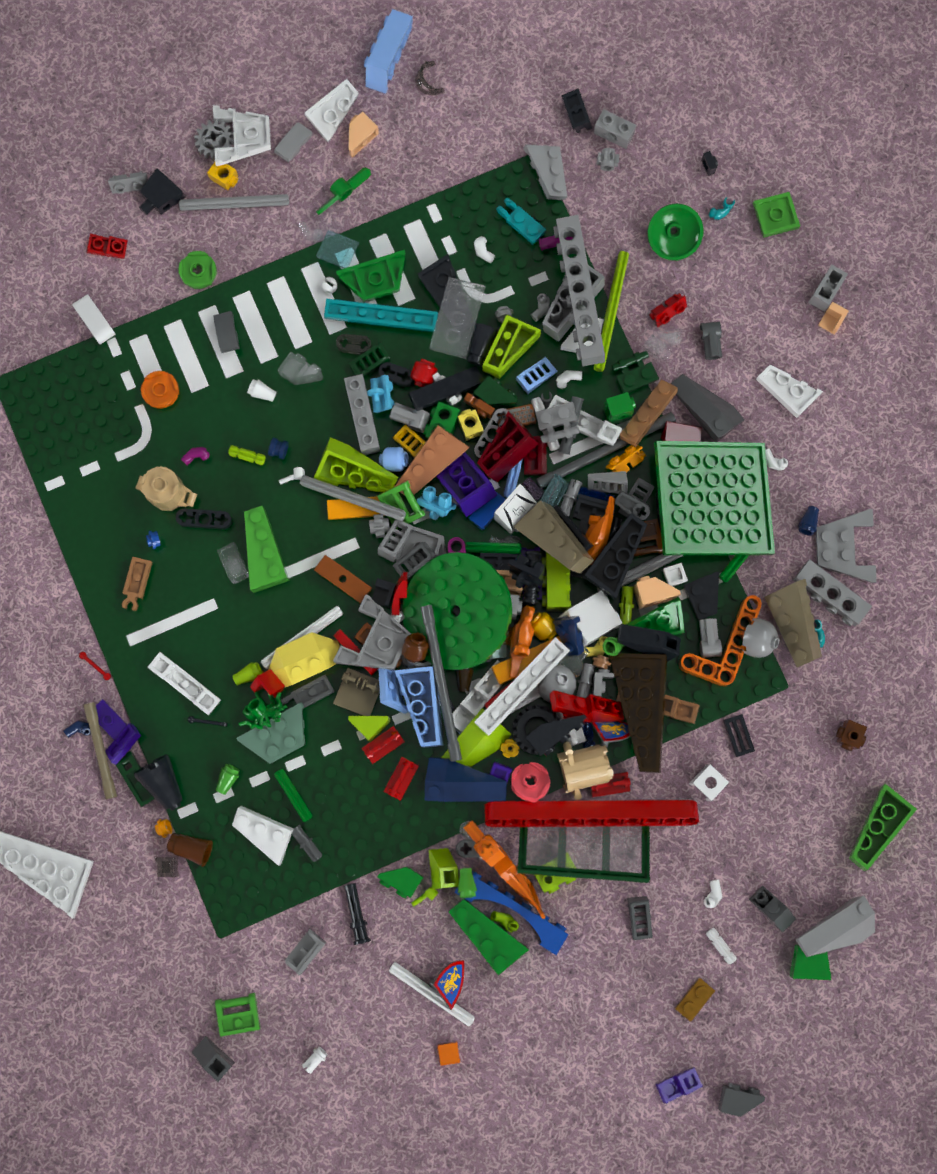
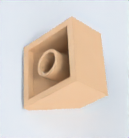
[633,576,681,610]

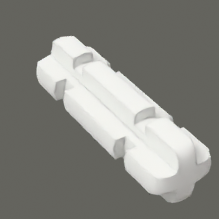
[706,928,737,964]

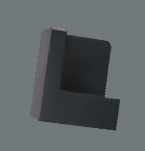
[372,578,396,608]

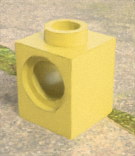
[458,409,484,441]

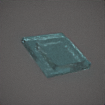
[316,230,359,268]

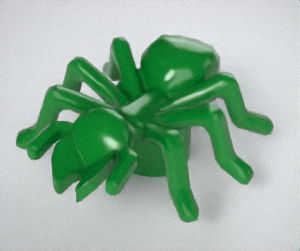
[238,692,287,730]

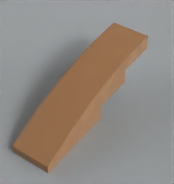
[616,693,700,724]

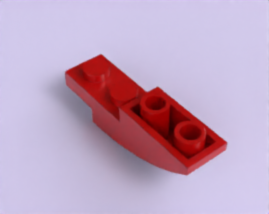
[549,690,624,722]

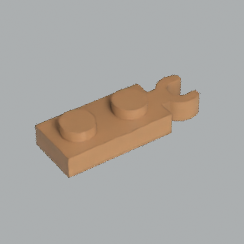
[122,557,152,611]

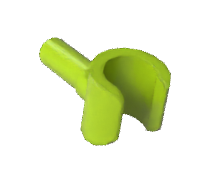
[411,887,438,906]

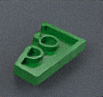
[626,596,685,635]

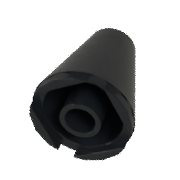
[133,754,183,811]

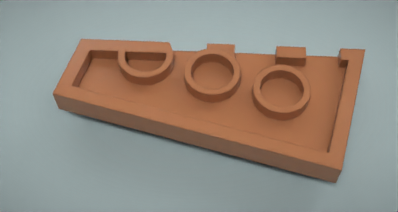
[394,425,469,495]

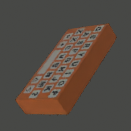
[497,404,536,427]

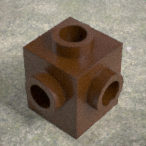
[836,720,867,751]

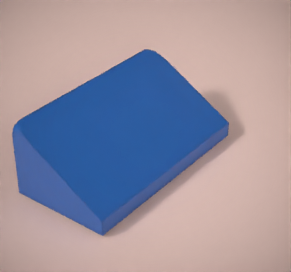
[468,491,506,531]

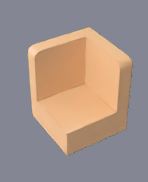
[819,302,849,335]

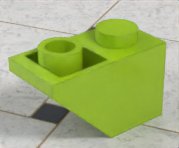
[429,848,459,890]

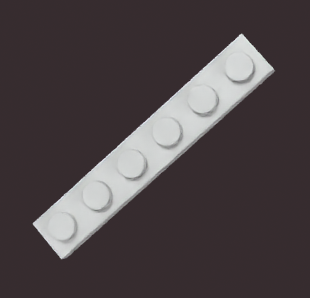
[474,637,570,736]

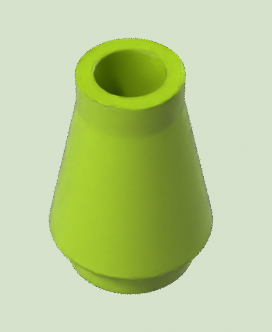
[233,662,263,685]

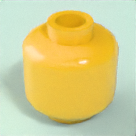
[531,612,556,640]

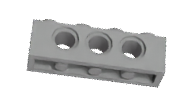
[344,374,381,455]
[793,560,872,626]

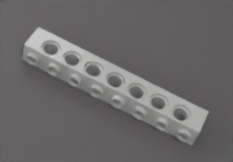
[553,215,605,366]

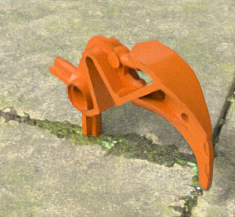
[463,820,546,919]

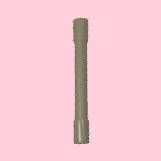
[83,702,117,799]

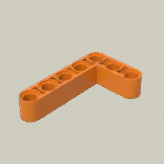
[678,595,762,686]

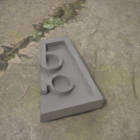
[523,145,567,200]

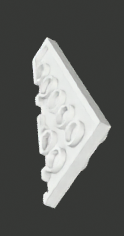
[0,831,94,919]

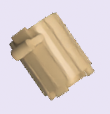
[136,466,197,511]
[557,742,614,800]

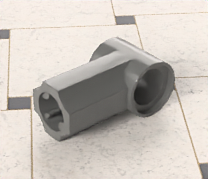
[700,321,722,360]

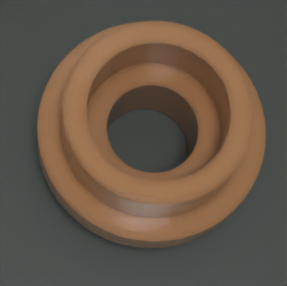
[592,655,611,669]

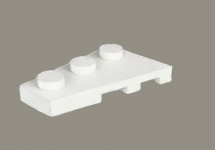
[305,79,359,142]
[756,365,823,418]
[232,806,293,866]

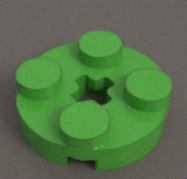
[179,251,217,289]

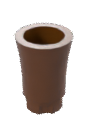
[167,833,213,867]

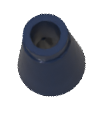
[798,506,819,536]

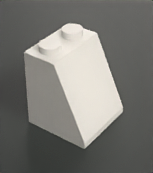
[558,590,622,647]

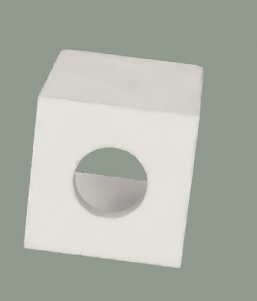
[689,764,729,801]

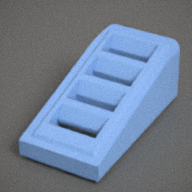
[516,357,557,394]

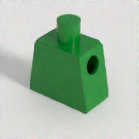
[790,945,831,980]

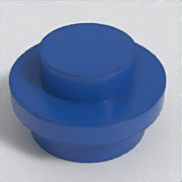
[146,530,160,550]

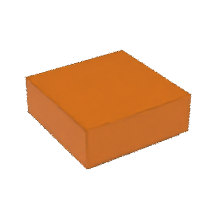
[438,1042,460,1066]

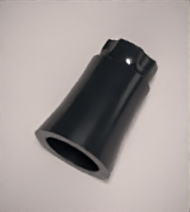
[466,323,499,367]

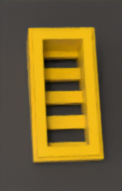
[393,424,425,458]

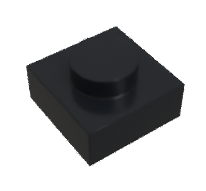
[701,151,718,176]

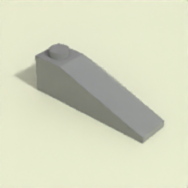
[796,895,875,957]

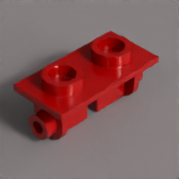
[649,293,687,328]
[362,726,405,764]
[383,757,419,801]
[591,772,631,797]

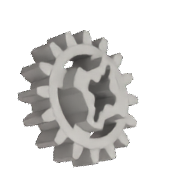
[194,119,234,161]

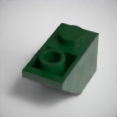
[474,376,518,409]

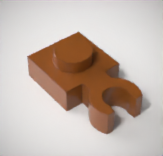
[464,393,495,419]

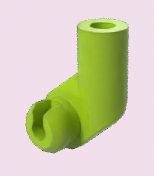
[490,911,519,932]

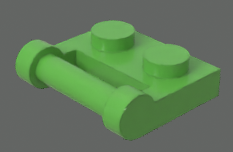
[377,480,426,529]
[215,993,261,1037]

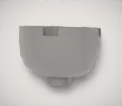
[743,618,779,658]
[538,664,576,703]

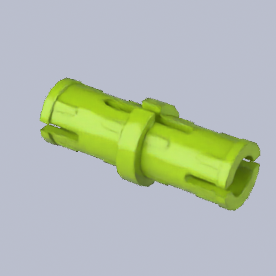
[619,586,634,625]

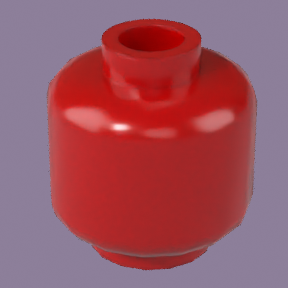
[410,358,438,387]

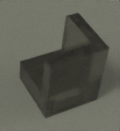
[155,857,178,877]

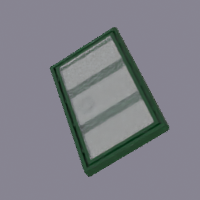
[516,826,651,883]

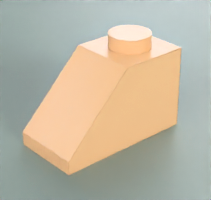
[349,112,379,158]

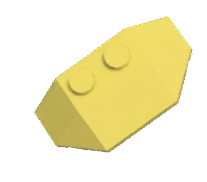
[268,632,340,687]

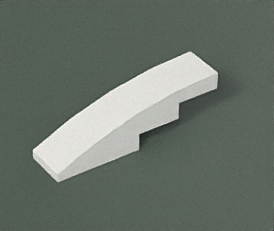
[452,660,503,734]

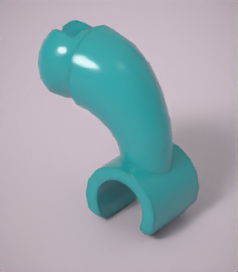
[708,197,735,220]
[815,619,825,648]

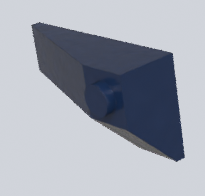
[425,757,507,802]

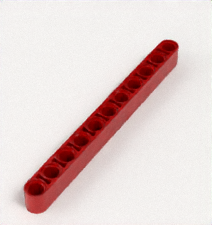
[485,800,699,827]

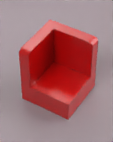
[250,669,285,698]

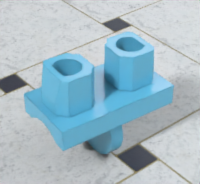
[367,375,395,413]
[417,486,456,520]

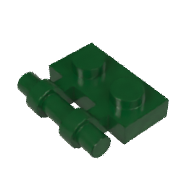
[611,351,659,393]

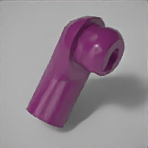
[181,447,210,466]

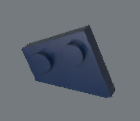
[553,616,584,656]

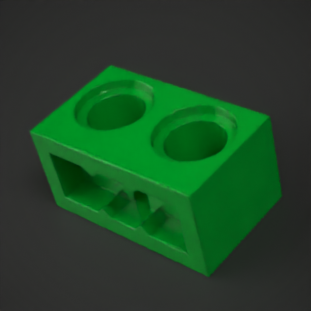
[423,402,460,441]

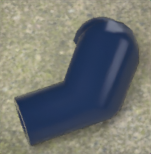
[63,720,91,738]

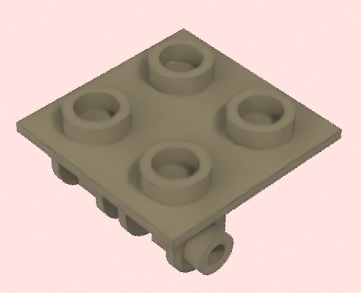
[333,668,380,716]

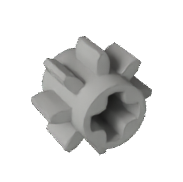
[596,148,620,171]
[369,514,390,538]

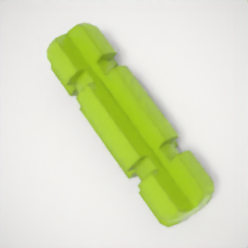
[228,445,266,465]

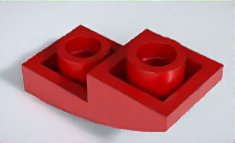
[87,233,128,259]

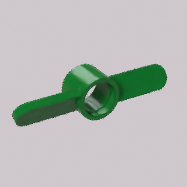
[316,167,371,215]

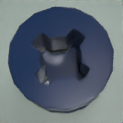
[268,437,289,460]

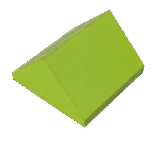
[348,716,390,741]

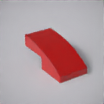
[391,572,408,615]

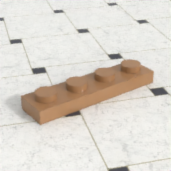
[619,379,678,447]

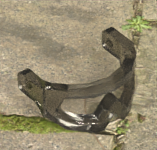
[415,61,444,96]

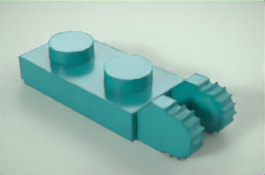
[496,198,546,245]

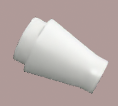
[247,379,277,402]

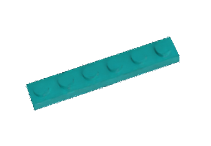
[324,298,438,332]

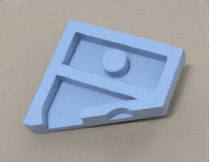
[378,668,408,714]

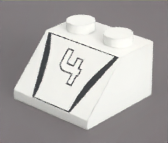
[494,484,537,534]

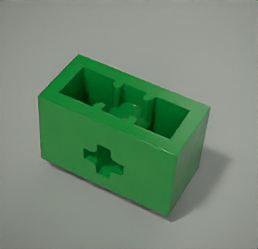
[603,392,636,424]

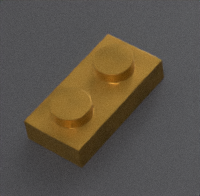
[675,977,715,1022]

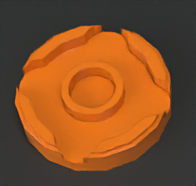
[141,371,179,409]

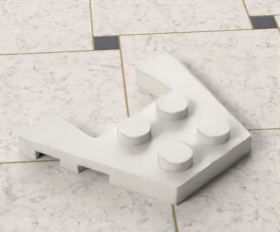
[213,105,271,166]

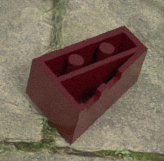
[477,411,539,482]

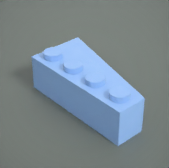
[364,9,413,94]
[395,666,444,748]

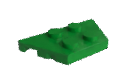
[336,250,406,303]

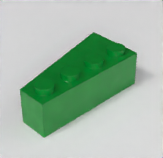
[448,898,529,975]

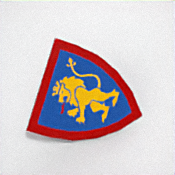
[590,721,630,748]
[429,960,464,1010]

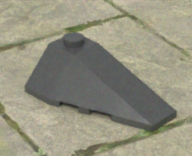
[670,374,745,442]

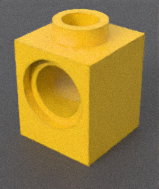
[207,162,238,190]

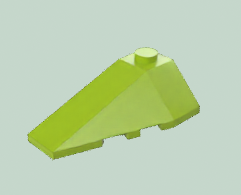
[314,437,398,492]
[441,709,512,767]

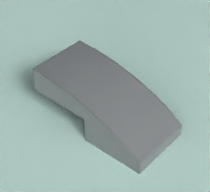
[274,122,313,163]

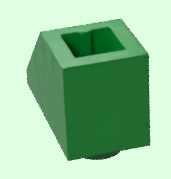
[377,866,424,899]

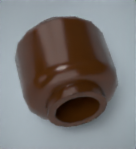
[402,633,429,663]

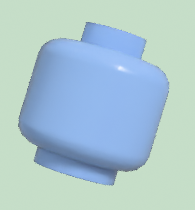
[379,447,409,472]

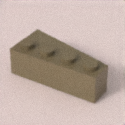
[764,579,822,667]

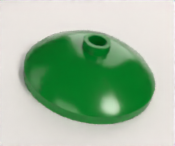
[647,203,704,261]

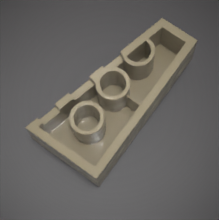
[513,500,594,573]

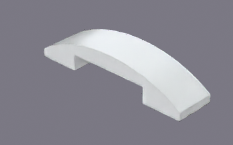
[548,395,622,446]
[148,652,221,715]

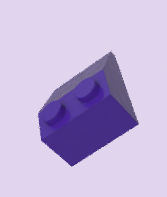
[436,452,497,517]

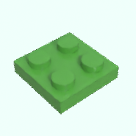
[753,192,800,238]

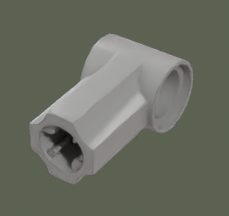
[390,403,430,433]
[699,618,722,658]

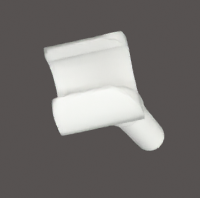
[279,467,305,484]

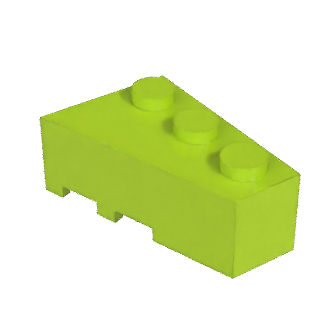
[483,315,541,379]
[542,552,571,612]

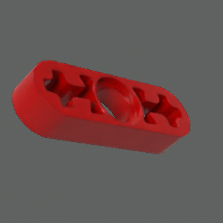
[333,629,378,675]

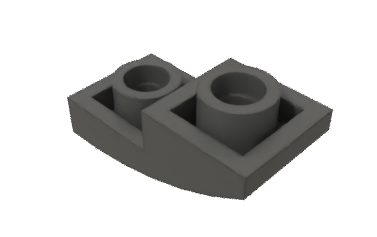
[213,311,240,353]

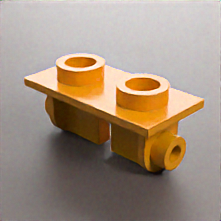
[605,445,646,473]

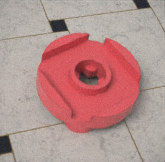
[511,762,550,802]

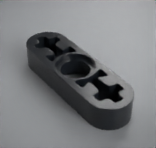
[176,509,232,530]

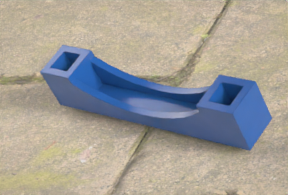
[454,870,569,955]

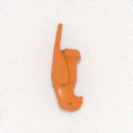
[586,496,615,565]
[510,605,535,679]

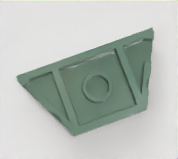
[236,702,305,764]

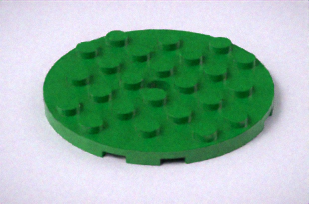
[402,552,512,670]

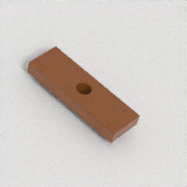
[314,555,372,604]

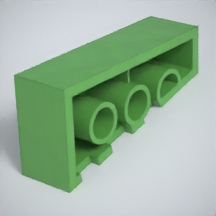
[244,505,290,593]
[849,784,917,871]

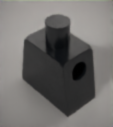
[139,168,185,215]

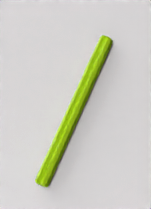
[594,251,629,372]

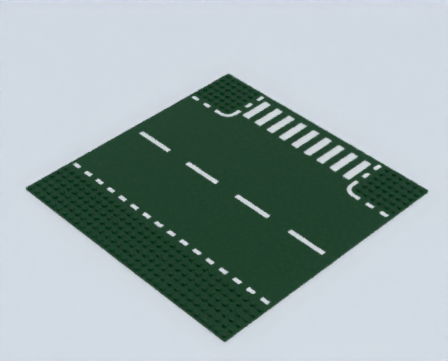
[0,155,788,938]

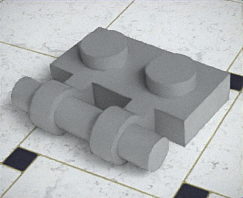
[536,402,580,443]

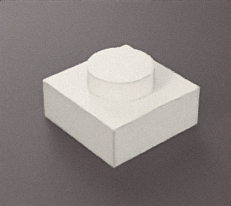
[663,563,688,587]

